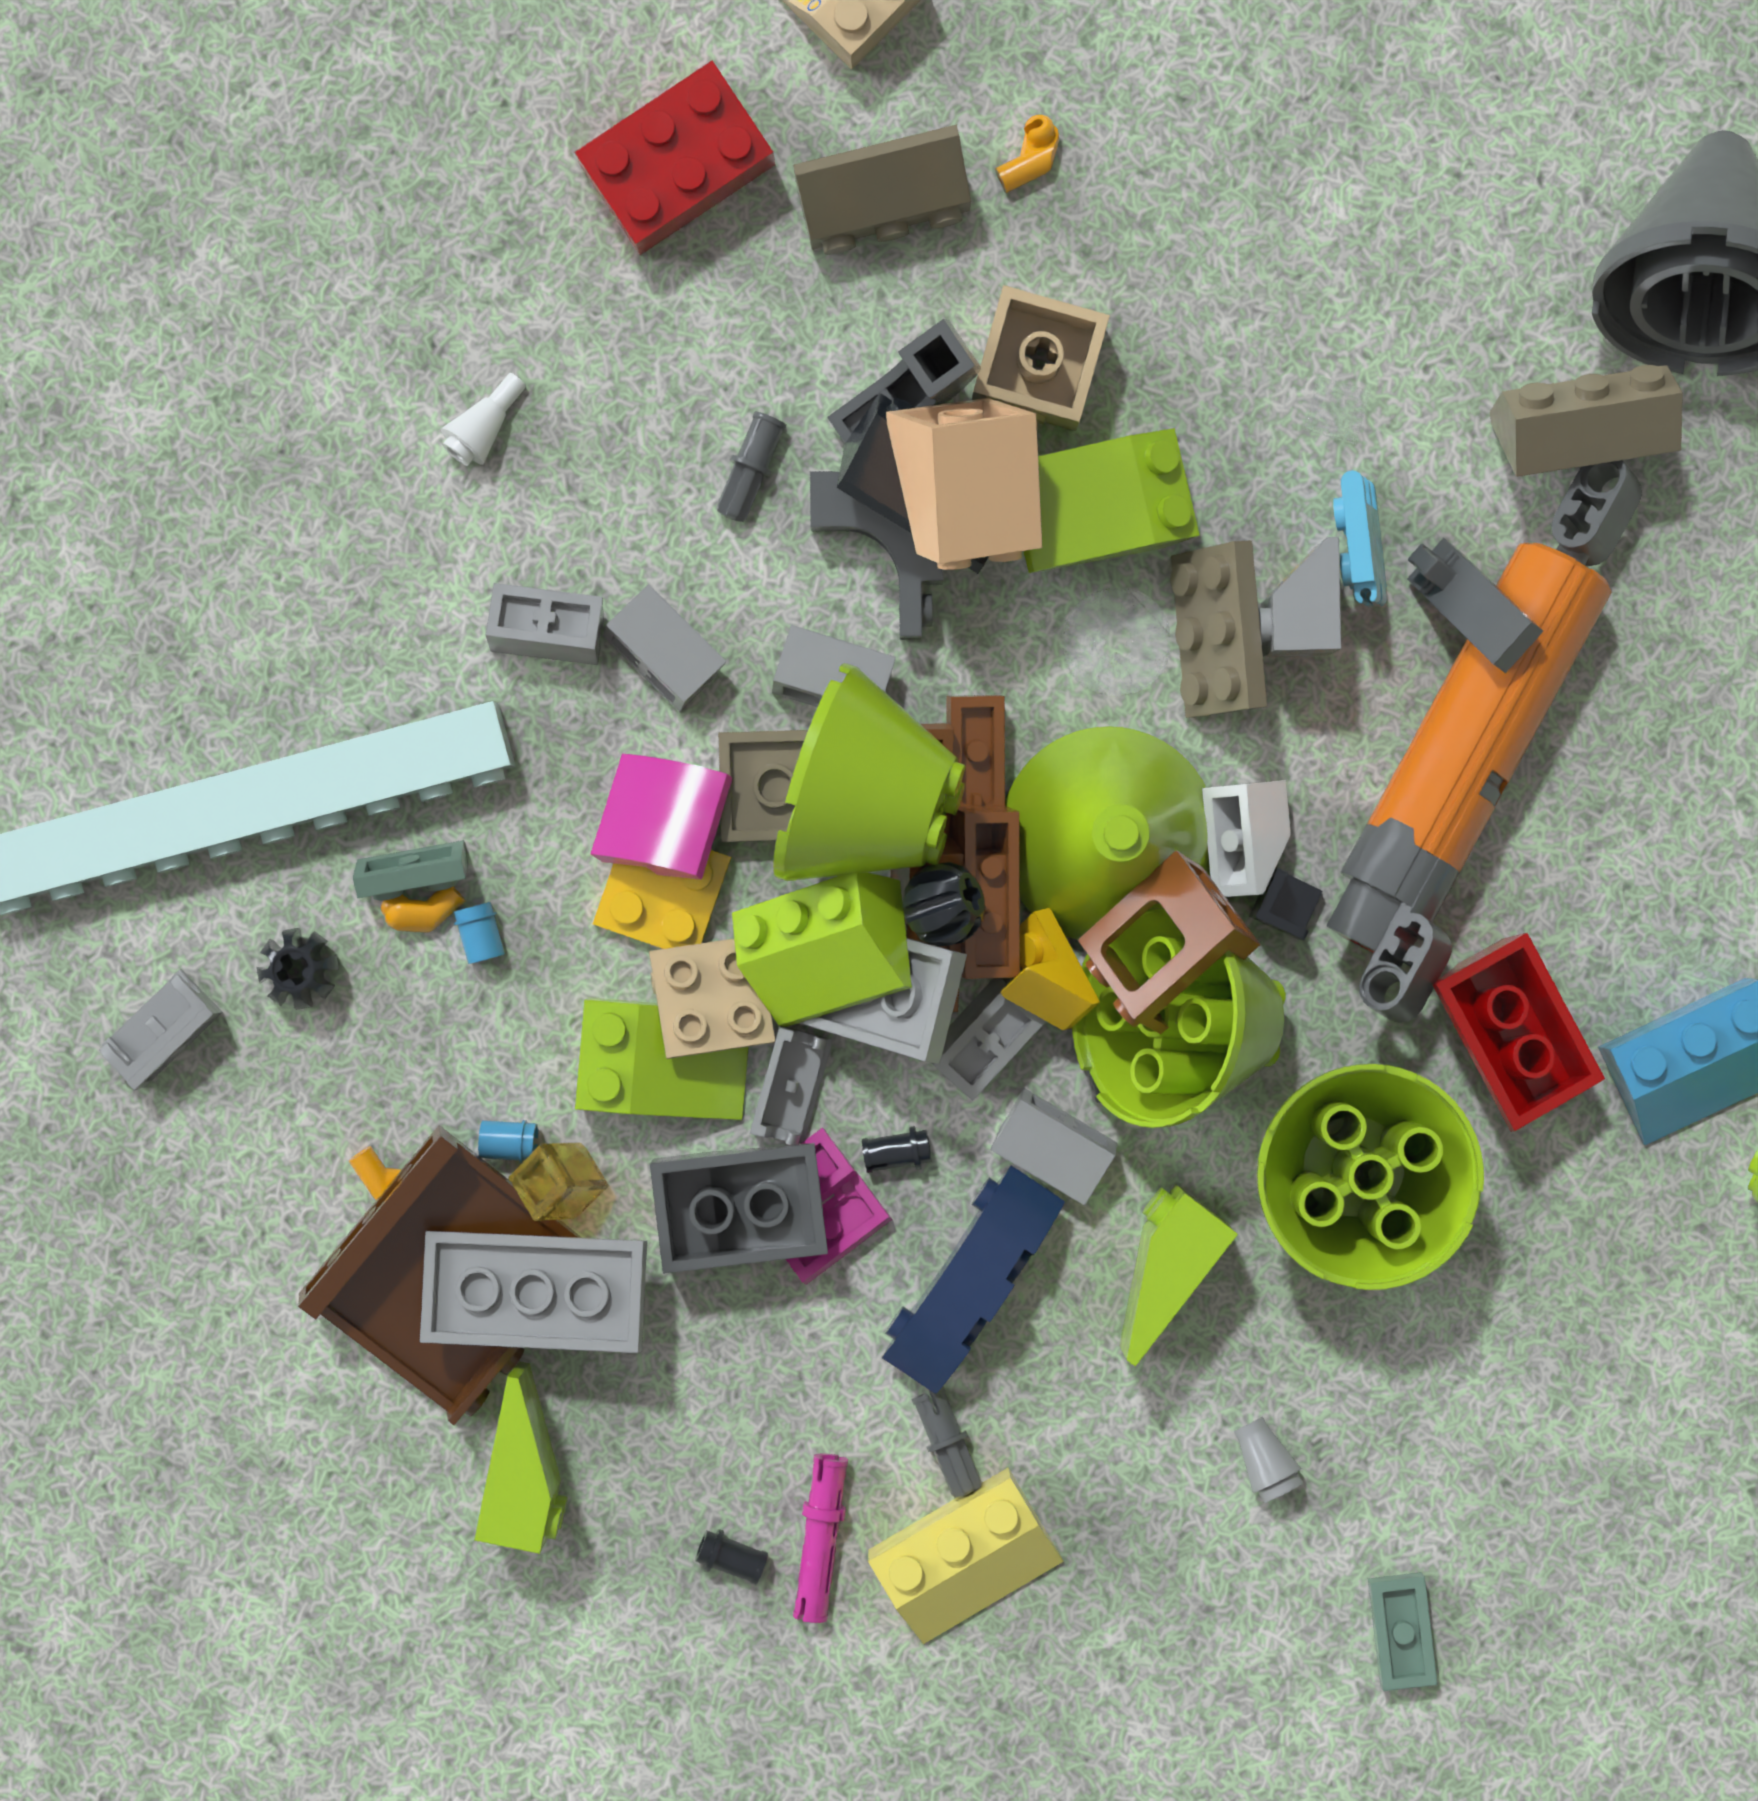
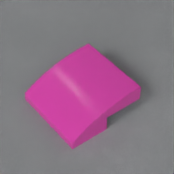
[590,753,733,880]
[786,1128,893,1285]

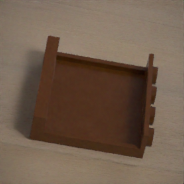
[298,1125,582,1425]

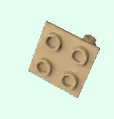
[649,939,775,1059]

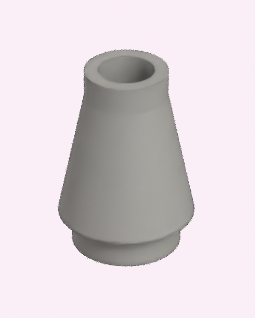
[1234,1417,1303,1503]

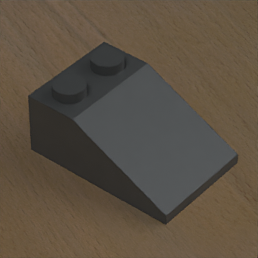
[650,1143,828,1274]

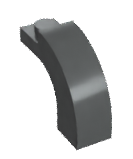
[827,319,981,443]
[810,471,943,640]

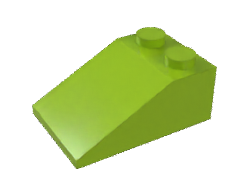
[1024,428,1200,574]
[575,997,749,1120]
[1119,1184,1238,1367]
[474,1361,568,1554]

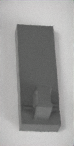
[1407,537,1543,673]

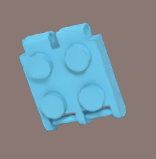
[1333,470,1387,608]

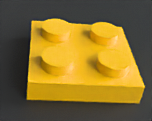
[592,850,732,949]

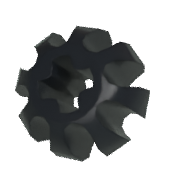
[902,862,986,947]
[256,928,339,1010]

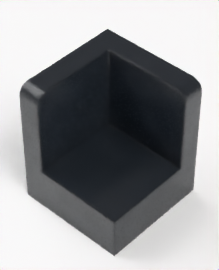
[1249,867,1323,941]

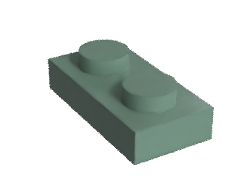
[353,840,468,901]
[1367,1572,1438,1691]

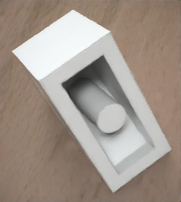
[1202,780,1291,897]

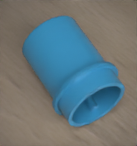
[454,902,505,964]
[478,1120,539,1164]

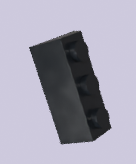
[836,393,988,574]

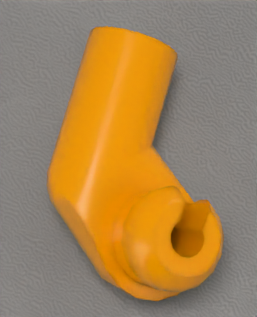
[995,115,1059,193]
[381,886,466,933]
[348,1146,402,1200]

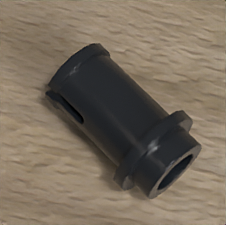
[862,1126,932,1174]
[695,1529,768,1585]

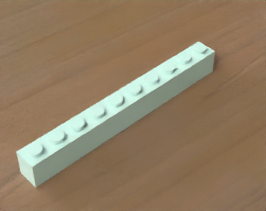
[0,701,516,915]

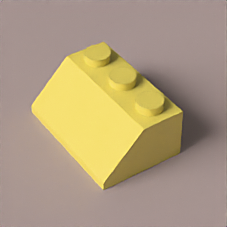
[868,1467,1064,1644]

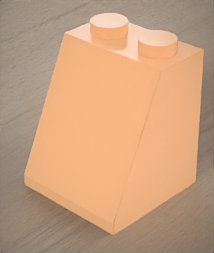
[886,398,1042,570]

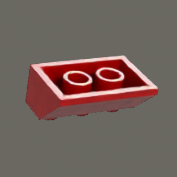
[1432,932,1605,1132]

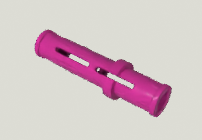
[793,1453,848,1623]

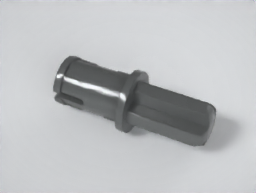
[717,411,787,522]
[911,1386,981,1498]

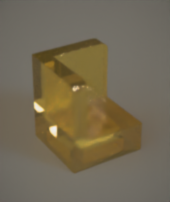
[508,1143,609,1221]

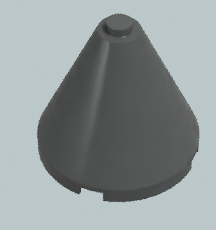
[1592,130,1758,376]

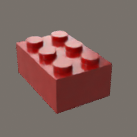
[574,60,776,255]

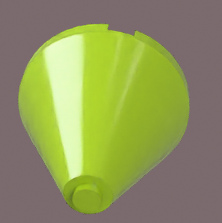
[1005,726,1210,940]

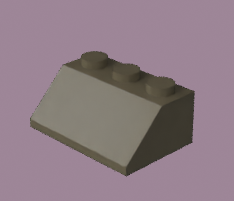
[793,124,971,255]
[1490,365,1683,477]

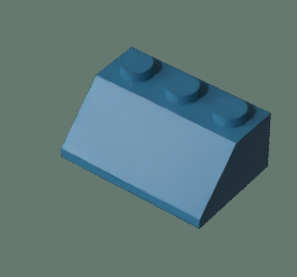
[1598,978,1758,1145]

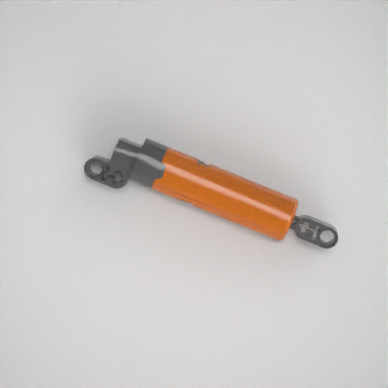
[1326,460,1642,1023]

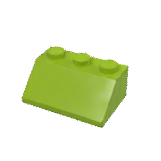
[732,872,912,1027]

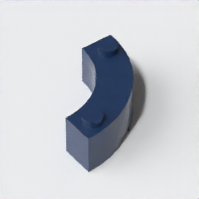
[882,1165,1065,1394]

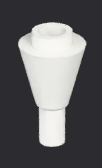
[441,373,526,466]

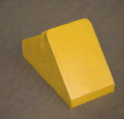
[1000,908,1100,1030]

